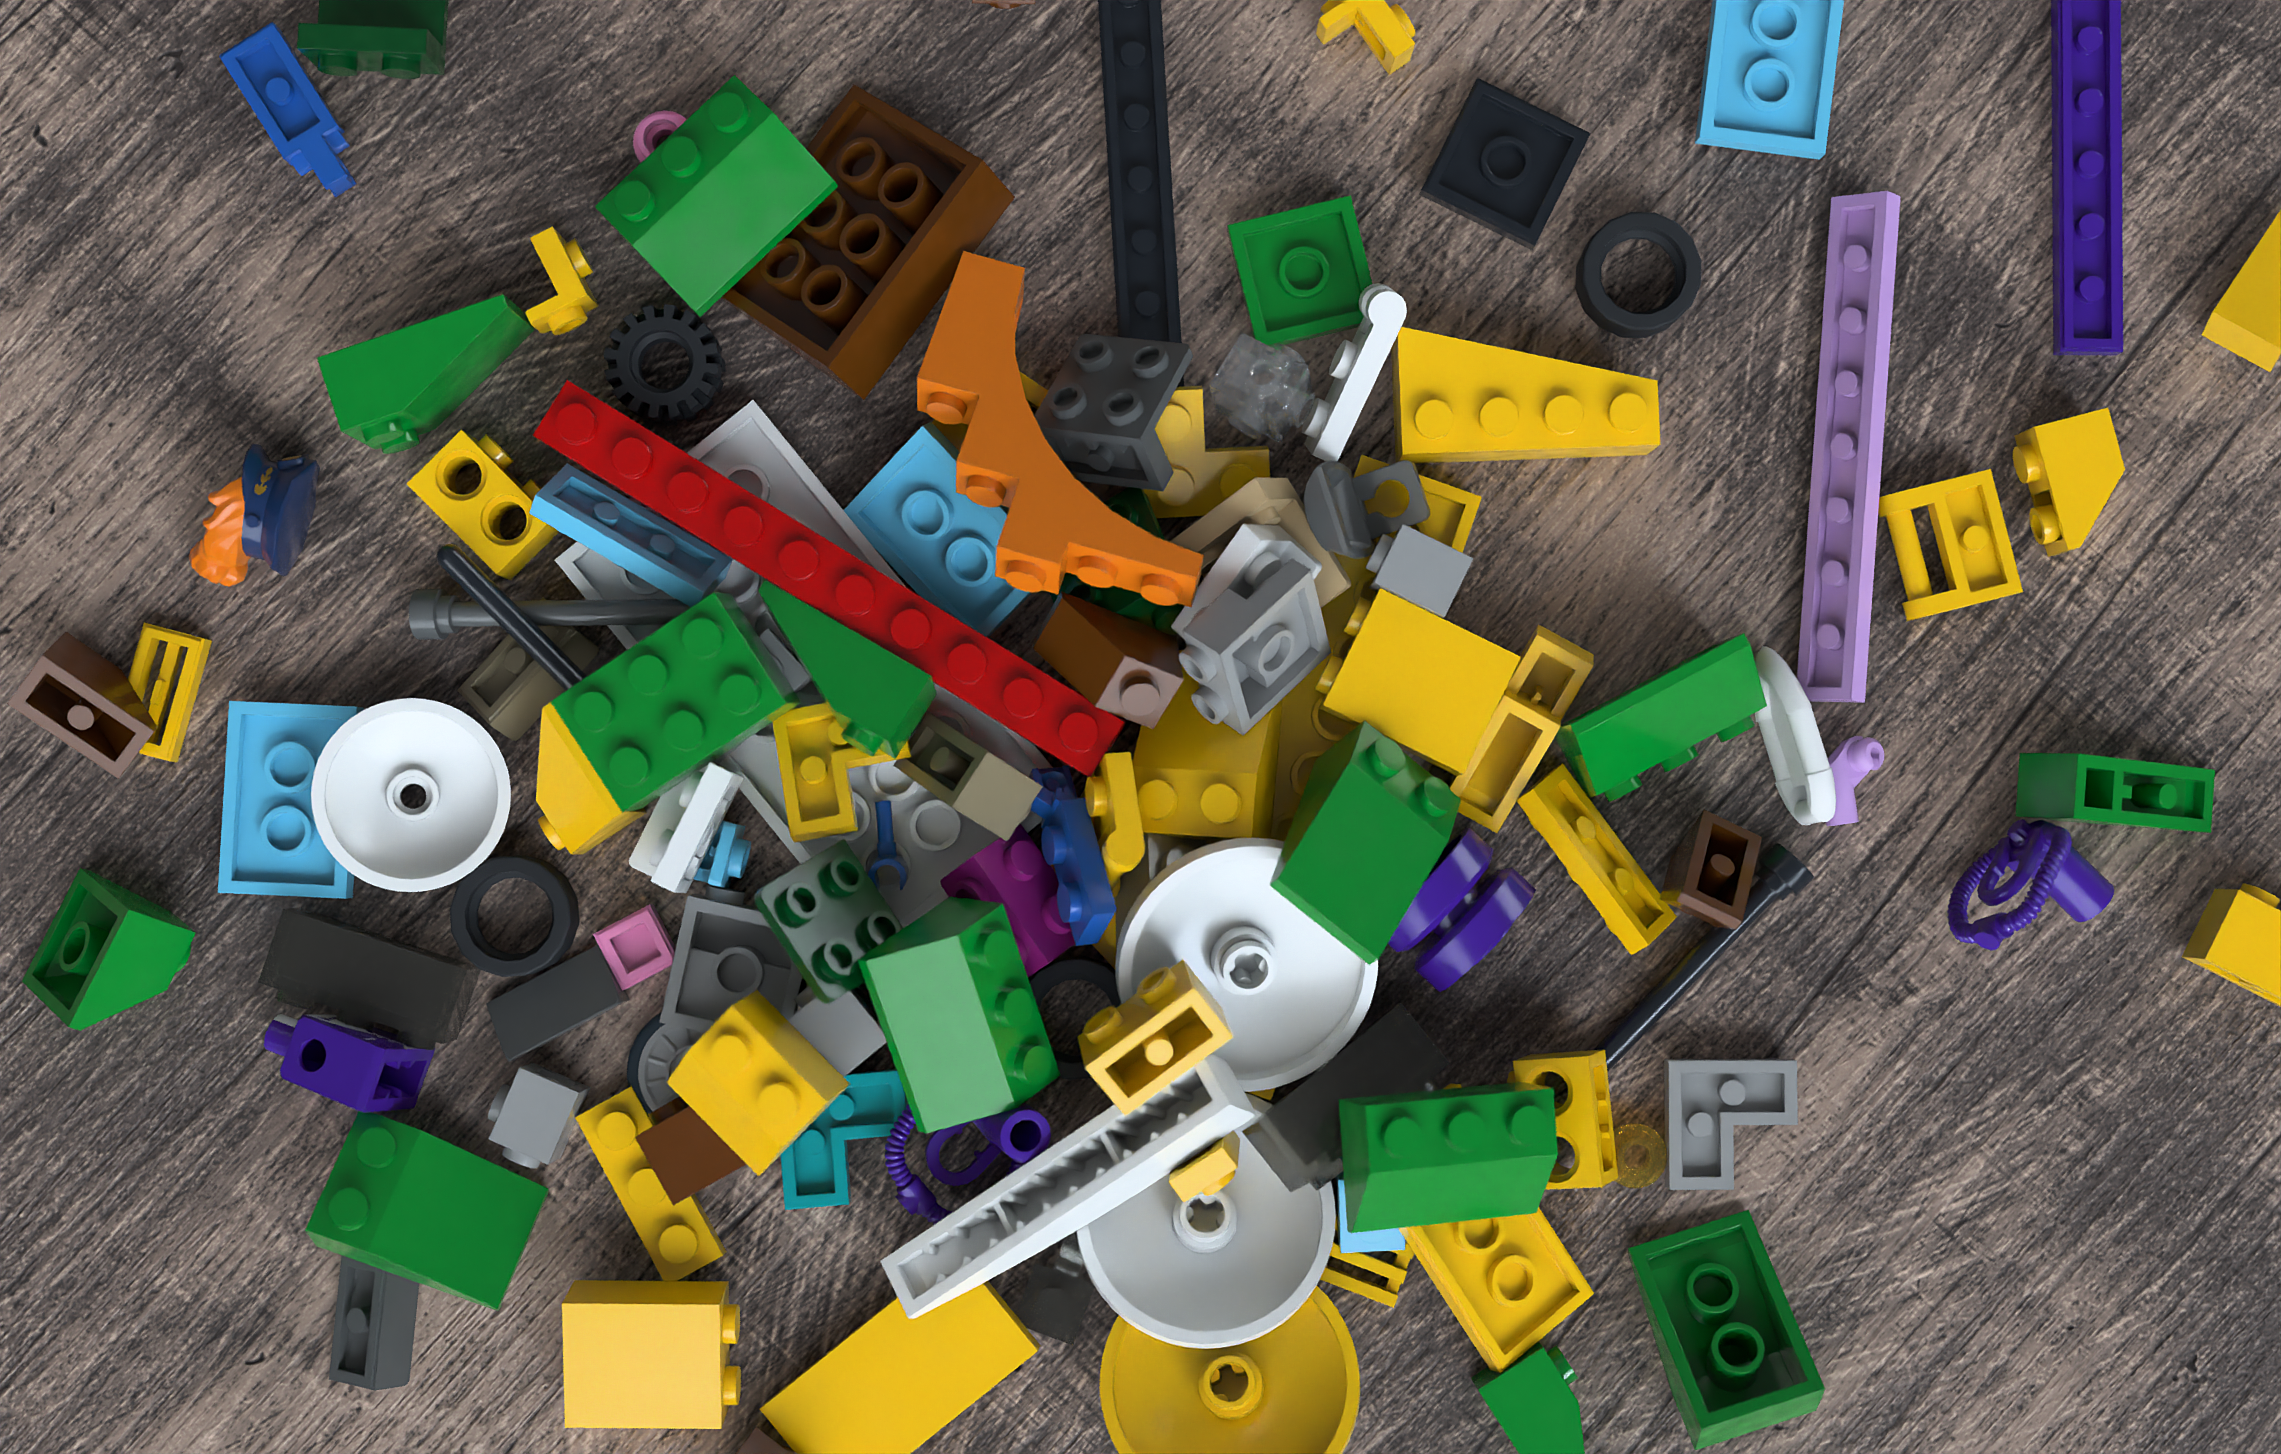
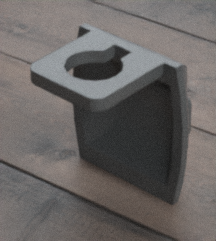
[1304,460,1430,559]

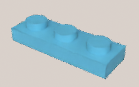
[529,463,733,607]

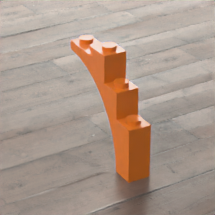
[917,251,1204,608]

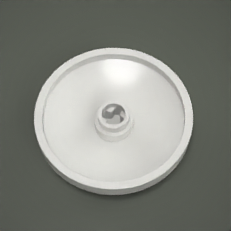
[1116,838,1378,1092]
[1076,1092,1336,1349]

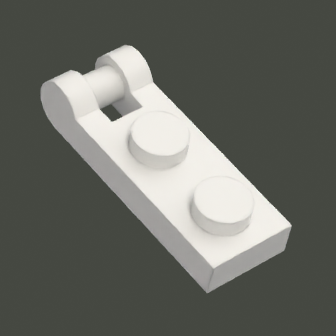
[1302,283,1407,461]

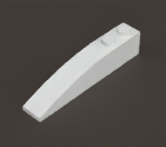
[880,1054,1257,1319]

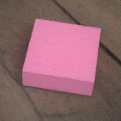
[593,904,676,991]

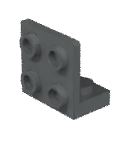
[1034,334,1193,491]

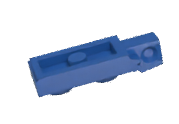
[219,22,357,197]
[1029,766,1117,946]

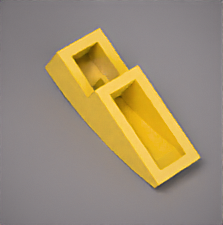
[1449,624,1594,833]

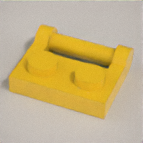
[1878,469,2023,621]
[1080,752,1145,899]

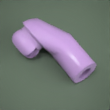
[1826,736,1884,826]

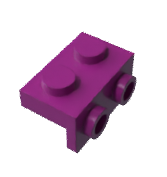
[940,824,1075,977]

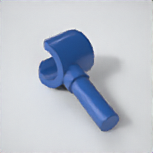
[868,801,909,891]

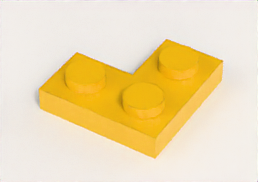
[1143,386,1270,518]
[773,703,912,843]

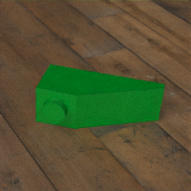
[758,580,937,759]
[2015,753,2215,833]
[1471,1341,1585,1454]

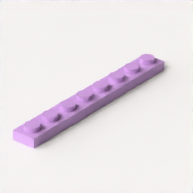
[1797,191,1901,703]

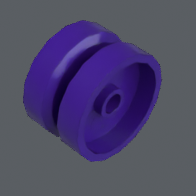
[1388,827,1536,992]

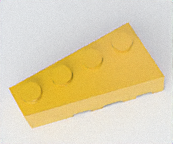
[1391,327,1660,464]

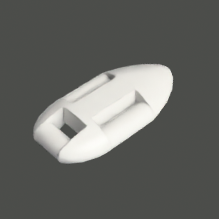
[1755,646,1836,825]

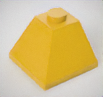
[536,702,647,855]

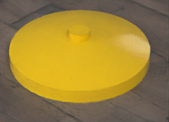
[1099,1286,1360,1454]

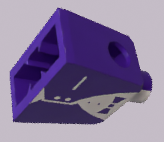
[264,1014,435,1112]

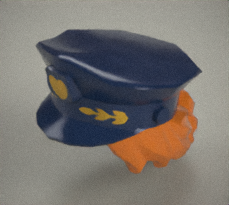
[189,444,320,587]

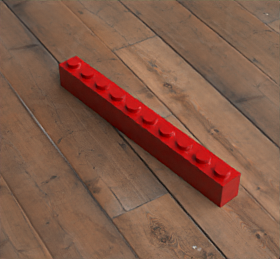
[533,380,1125,777]

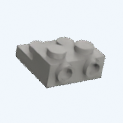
[1179,558,1331,736]
[660,885,806,1033]

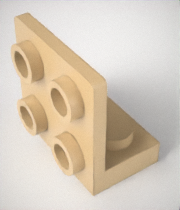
[1170,477,1351,608]

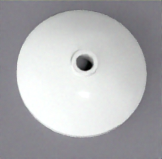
[311,698,511,892]

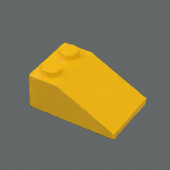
[1132,650,1283,844]

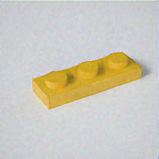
[1516,763,1677,955]
[575,1086,727,1281]

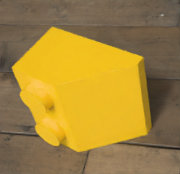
[666,990,850,1176]

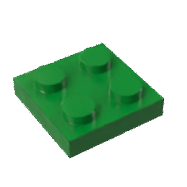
[1227,195,1373,352]

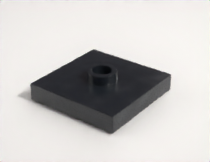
[1419,78,1591,250]

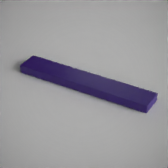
[2051,0,2123,356]

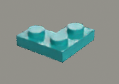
[781,1069,910,1210]

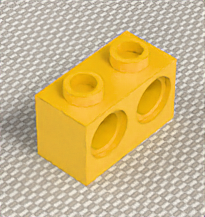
[407,430,559,580]
[1507,1050,1618,1190]

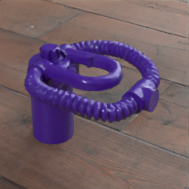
[1947,819,2115,950]
[884,1102,1051,1225]

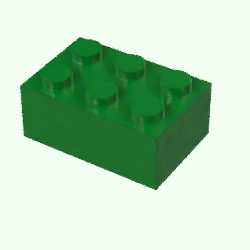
[550,592,802,812]

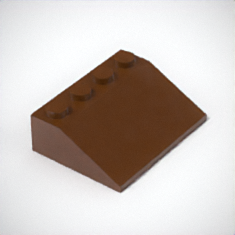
[721,85,1015,400]

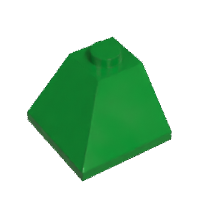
[22,868,196,1031]

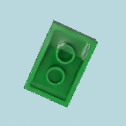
[316,294,535,454]
[1269,720,1461,966]
[305,1111,549,1311]
[1628,1210,1825,1450]

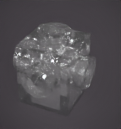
[1209,333,1315,443]

